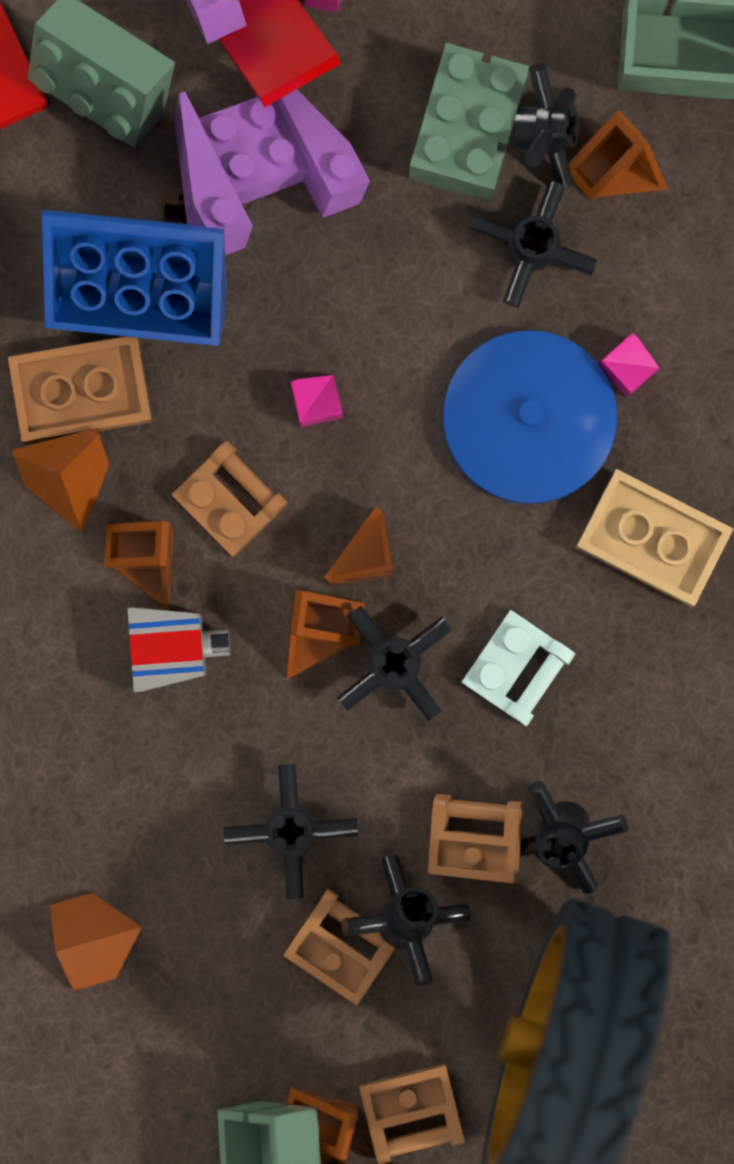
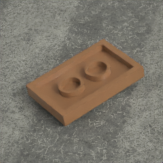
[8,336,153,445]

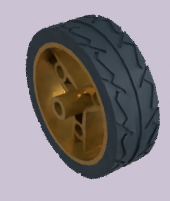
[481,898,671,1164]

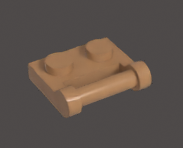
[171,441,289,558]
[428,793,525,883]
[283,888,395,1006]
[359,1063,465,1164]

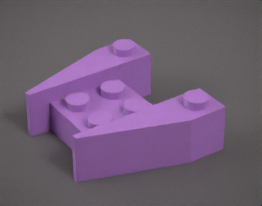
[173,89,370,255]

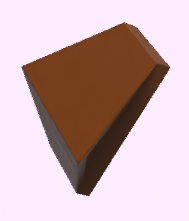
[568,110,668,201]
[12,428,109,533]
[324,507,394,586]
[104,521,174,611]
[287,590,365,679]
[50,893,142,991]
[287,1088,358,1164]

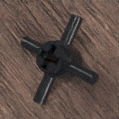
[515,63,579,188]
[470,181,598,308]
[337,606,452,721]
[224,764,358,899]
[520,781,628,894]
[342,855,471,986]

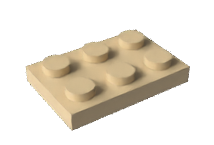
[576,469,733,607]

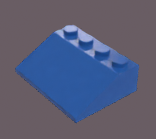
[42,210,227,346]

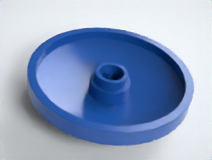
[443,331,617,504]

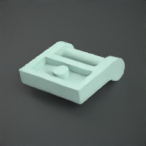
[461,610,576,727]

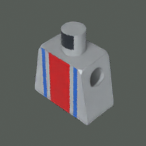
[127,608,230,692]

